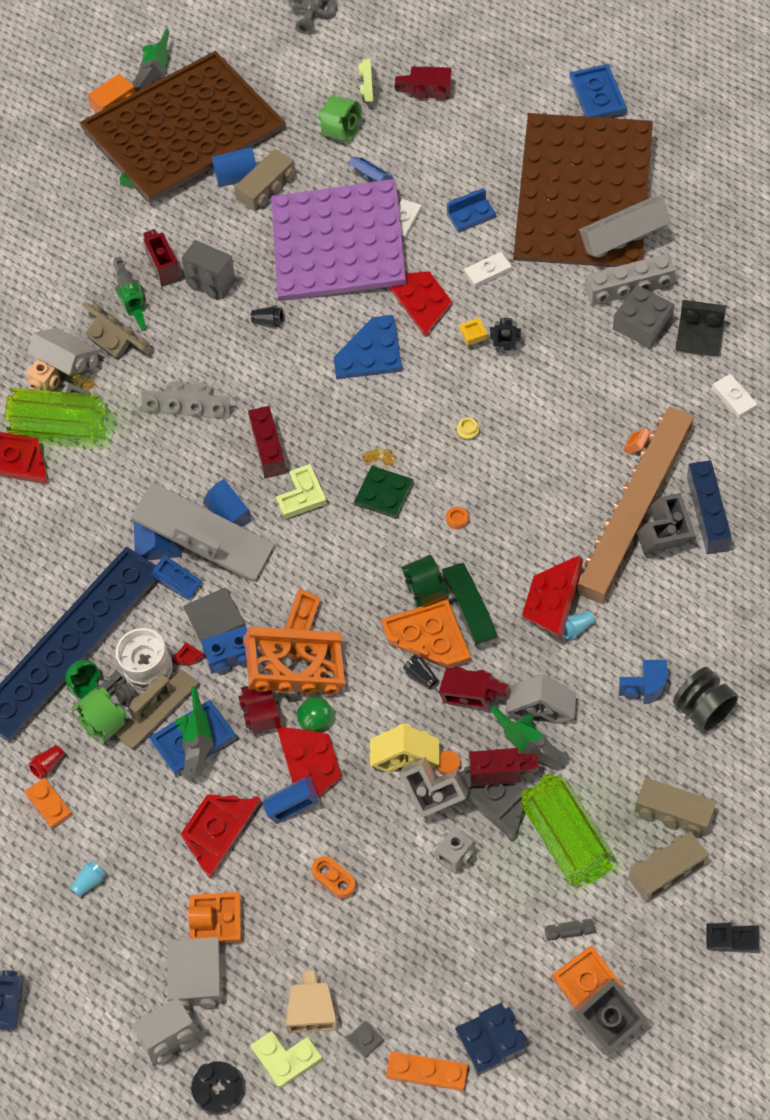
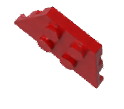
[388,271,452,337]
[0,432,47,483]
[522,556,583,638]
[277,726,342,812]
[181,794,261,879]

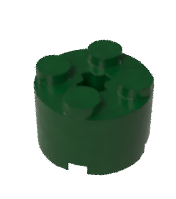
[400,555,449,608]

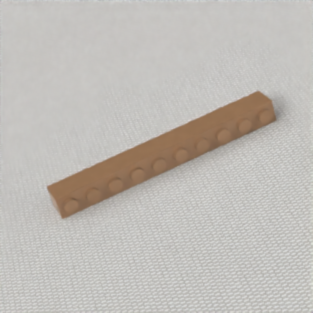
[577,406,694,605]

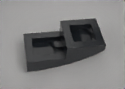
[706,922,761,953]

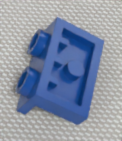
[447,188,496,233]

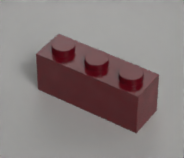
[248,406,286,479]

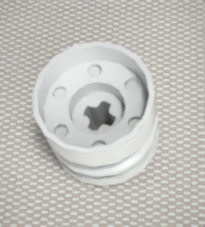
[116,628,173,691]

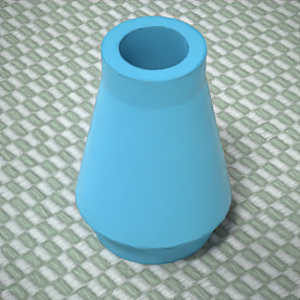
[562,611,595,639]
[69,860,106,897]

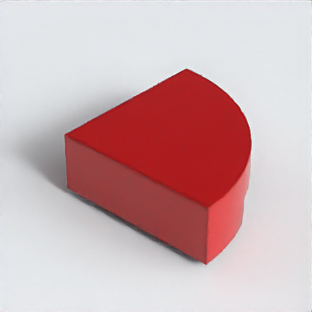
[172,642,205,666]

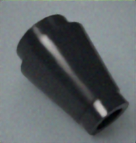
[251,305,284,327]
[403,654,438,689]

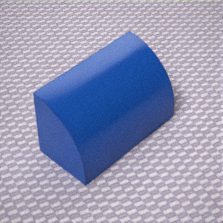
[212,147,257,188]
[203,479,251,527]
[263,776,320,824]

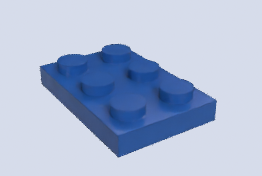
[569,64,627,118]
[149,700,237,777]

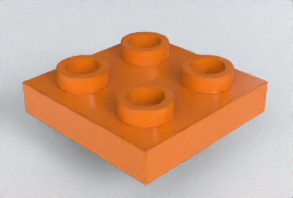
[188,892,242,944]

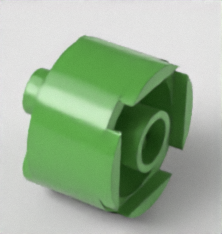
[318,95,363,142]
[71,687,127,744]

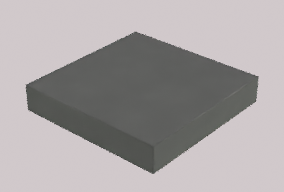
[183,587,245,642]

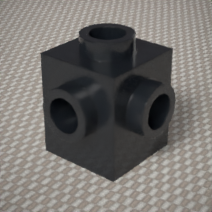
[490,318,521,350]

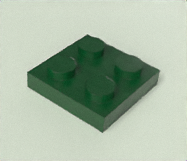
[354,465,414,519]

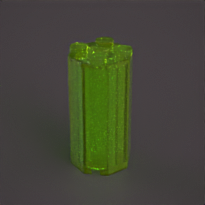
[5,388,108,442]
[520,773,617,888]

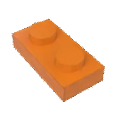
[24,777,73,830]

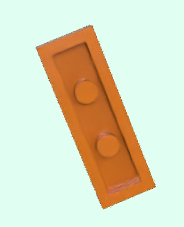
[276,588,320,661]
[386,1051,468,1091]

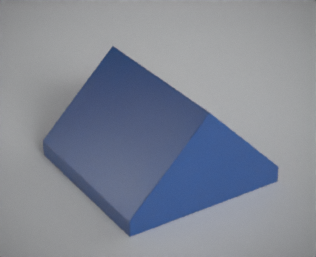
[134,521,181,560]

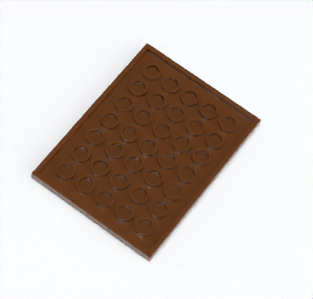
[80,50,286,202]
[513,113,653,267]

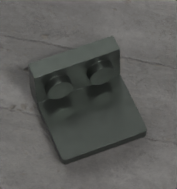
[675,300,727,356]

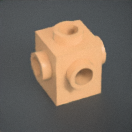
[26,359,61,397]

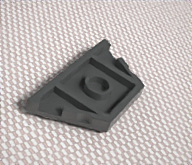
[446,766,529,840]

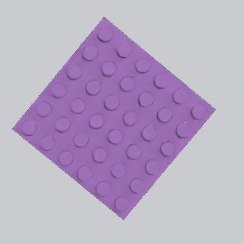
[271,179,406,301]

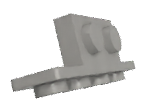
[141,381,230,418]

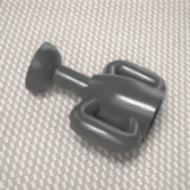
[288,0,337,35]

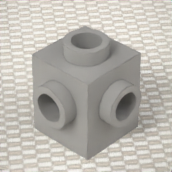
[435,828,474,874]

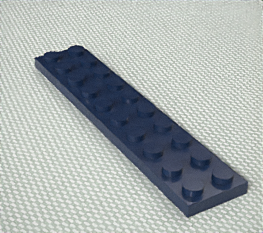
[0,546,157,743]

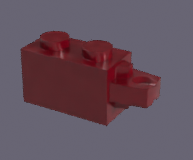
[394,66,452,100]
[143,229,181,286]
[438,667,511,710]
[469,748,539,787]

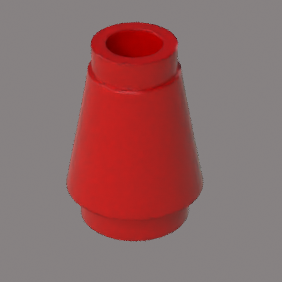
[28,745,65,779]

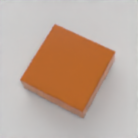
[623,428,651,454]

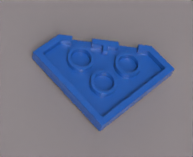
[333,315,402,379]

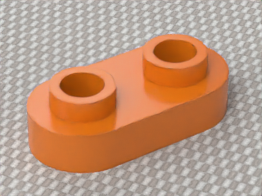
[312,856,356,899]

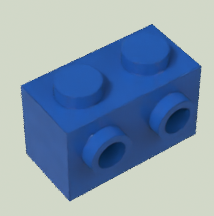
[201,626,247,674]

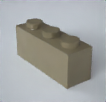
[234,149,295,211]
[635,777,717,837]
[628,832,709,903]

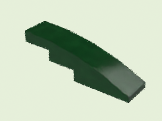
[442,562,498,645]

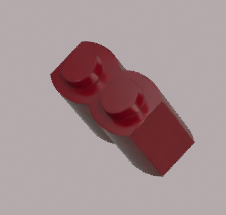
[238,686,281,734]

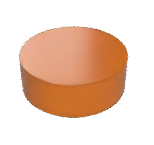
[446,507,469,530]
[436,750,460,775]

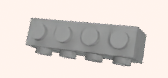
[579,196,671,257]
[585,254,676,306]

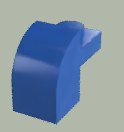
[618,660,668,704]

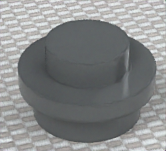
[115,683,136,706]

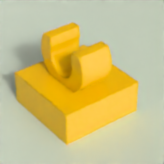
[459,318,488,346]

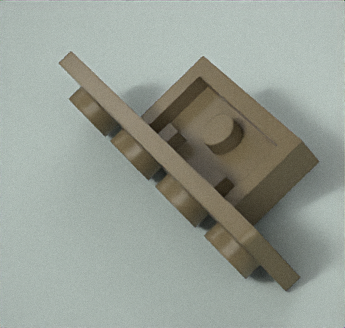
[82,302,154,359]
[116,670,198,750]

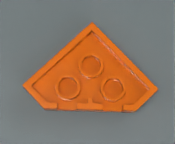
[381,599,471,668]

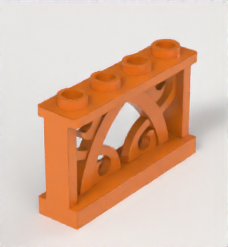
[243,627,346,696]

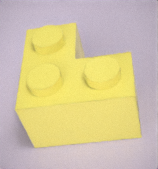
[370,724,439,772]

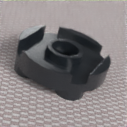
[191,1061,244,1115]

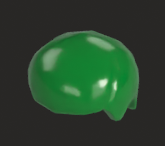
[65,659,101,699]
[297,697,336,732]

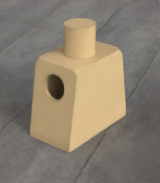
[286,971,337,1033]

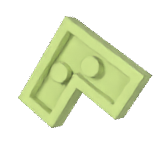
[358,58,373,102]
[276,464,327,519]
[250,1031,323,1089]

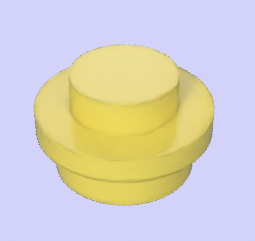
[457,418,479,439]

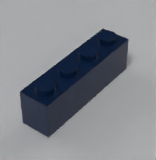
[687,460,732,555]

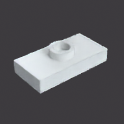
[399,199,422,240]
[464,252,512,288]
[712,374,757,419]

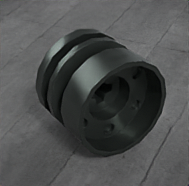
[673,667,739,732]

